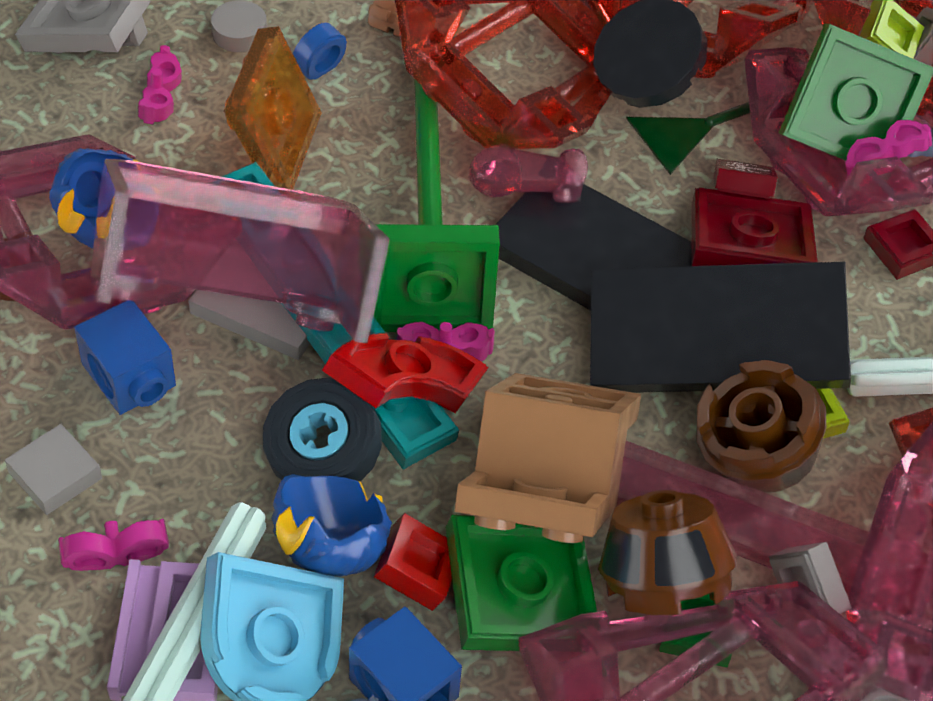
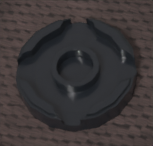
[593,0,708,108]

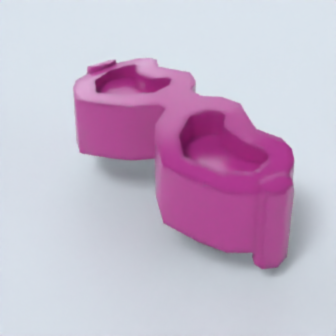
[138,45,182,124]
[845,120,932,184]
[396,321,495,362]
[58,518,169,571]

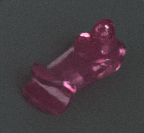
[469,146,588,203]

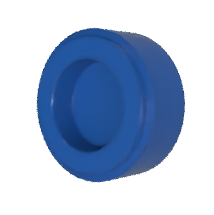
[292,23,347,80]

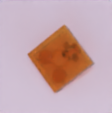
[224,26,322,195]

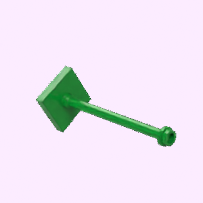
[369,34,500,333]

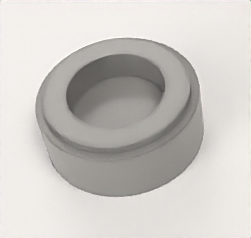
[211,0,267,52]

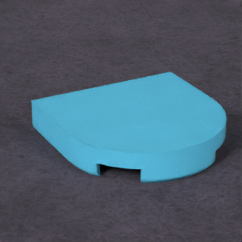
[200,552,344,701]

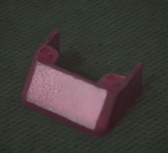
[90,159,390,343]

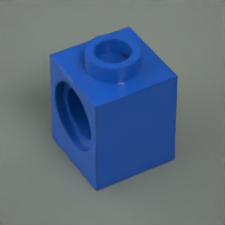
[74,298,176,415]
[349,606,462,701]

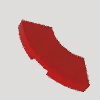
[322,333,489,414]

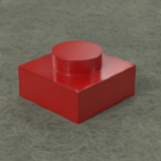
[374,513,452,611]

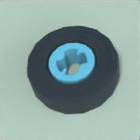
[263,377,382,482]

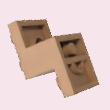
[454,373,641,543]

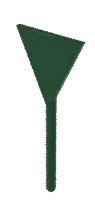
[626,83,799,175]

